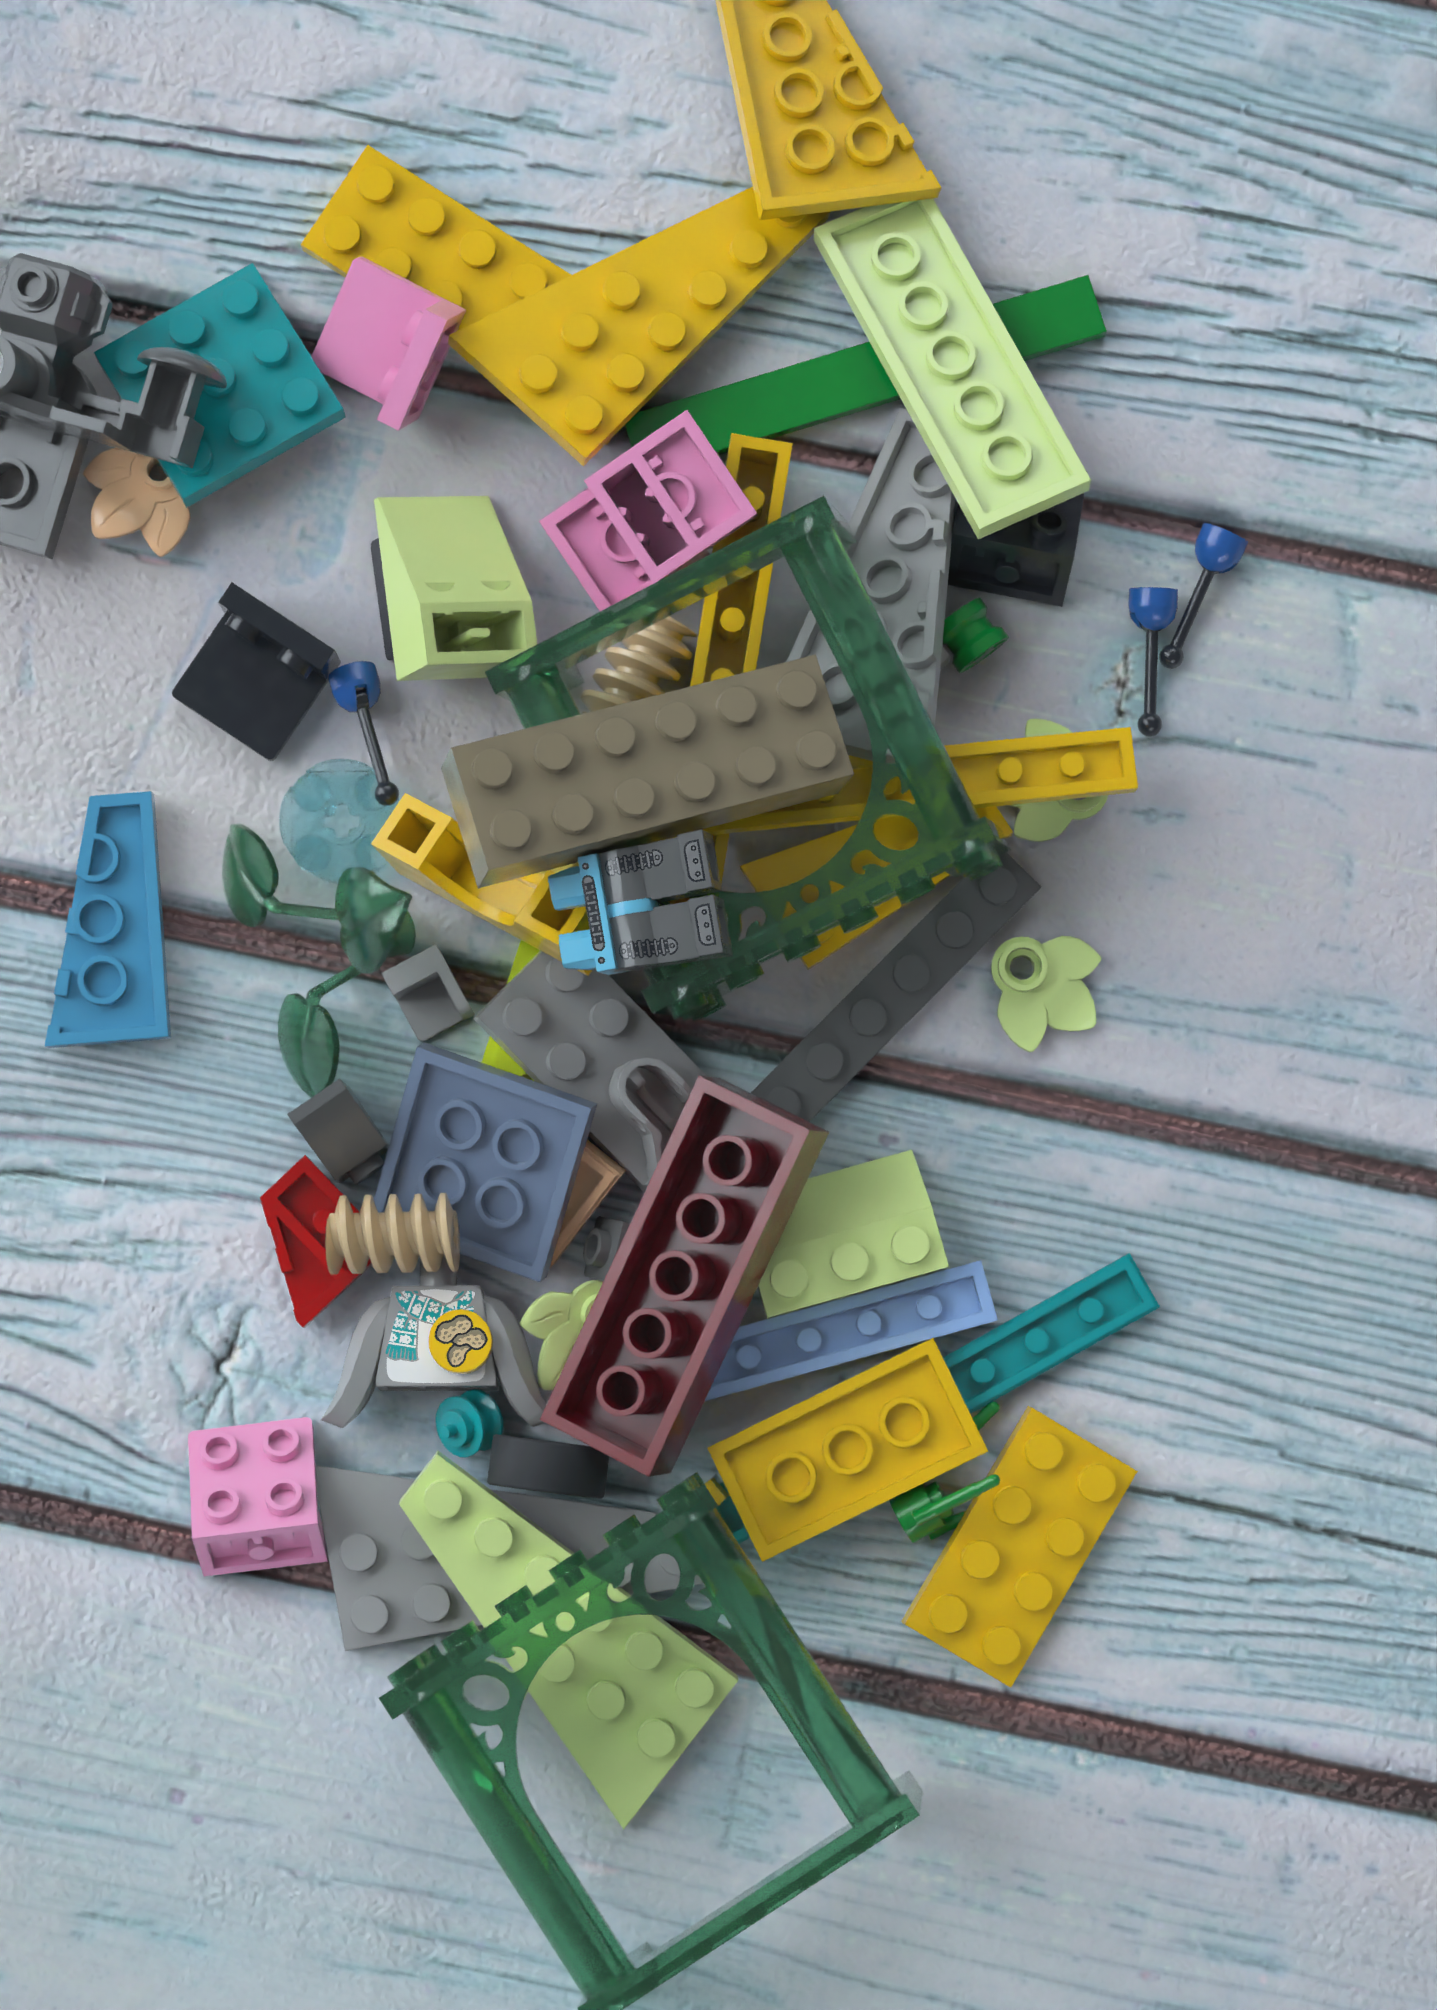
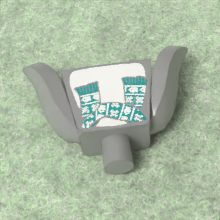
[321,1254,546,1428]

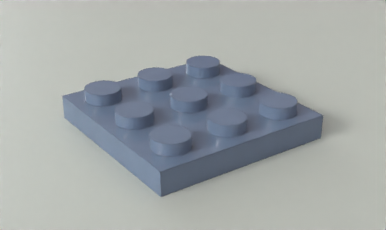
[374,1043,598,1282]

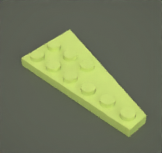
[399,1451,738,1829]

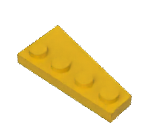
[740,807,1013,970]

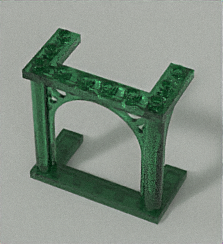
[485,495,1012,1022]
[379,1472,923,2010]

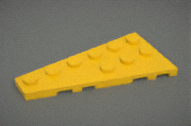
[715,0,942,220]
[448,186,831,467]

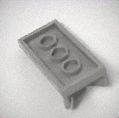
[473,950,706,1193]

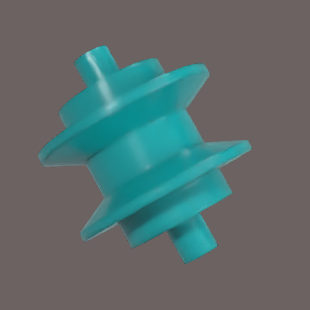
[436,1389,503,1458]

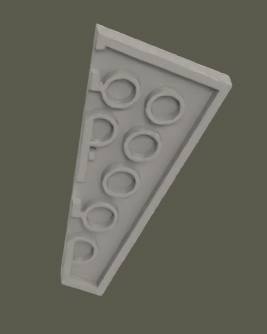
[786,408,955,775]
[316,1465,715,1651]

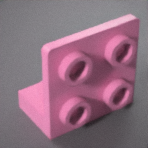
[312,257,466,431]
[188,1417,328,1577]

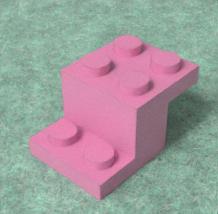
[539,410,758,624]

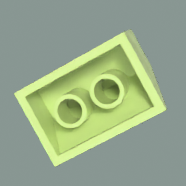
[758,1150,949,1319]

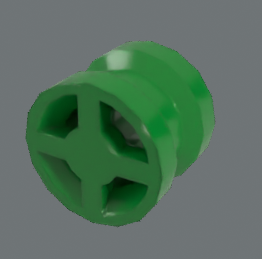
[942,598,1009,673]

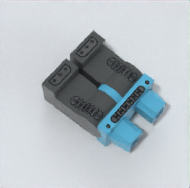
[548,829,733,975]

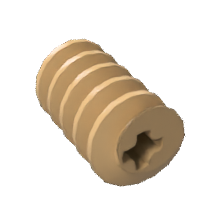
[580,604,697,714]
[325,1193,460,1274]

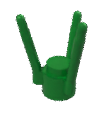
[889,1401,1000,1543]

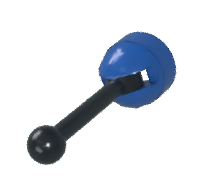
[1159,523,1248,669]
[1128,587,1178,737]
[328,661,399,806]

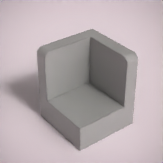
[381,944,475,1042]

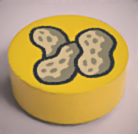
[428,1309,493,1374]

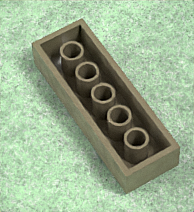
[441,654,854,888]

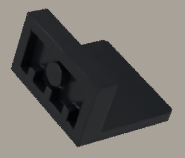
[948,471,1087,607]
[172,582,341,761]

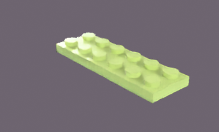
[814,199,1091,539]

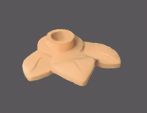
[83,448,191,557]

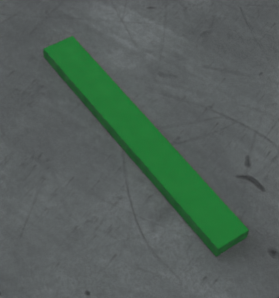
[624,275,1107,455]

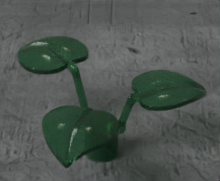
[222,823,416,1098]

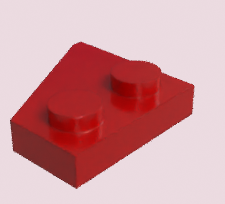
[260,1155,372,1328]

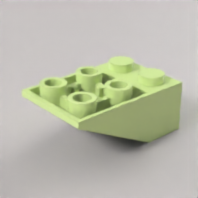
[374,496,540,681]

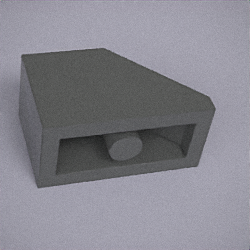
[287,1078,389,1185]

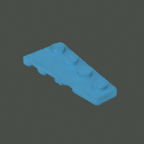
[45,791,171,1048]

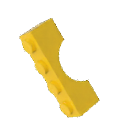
[371,793,592,976]

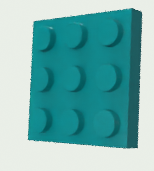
[94,263,346,508]

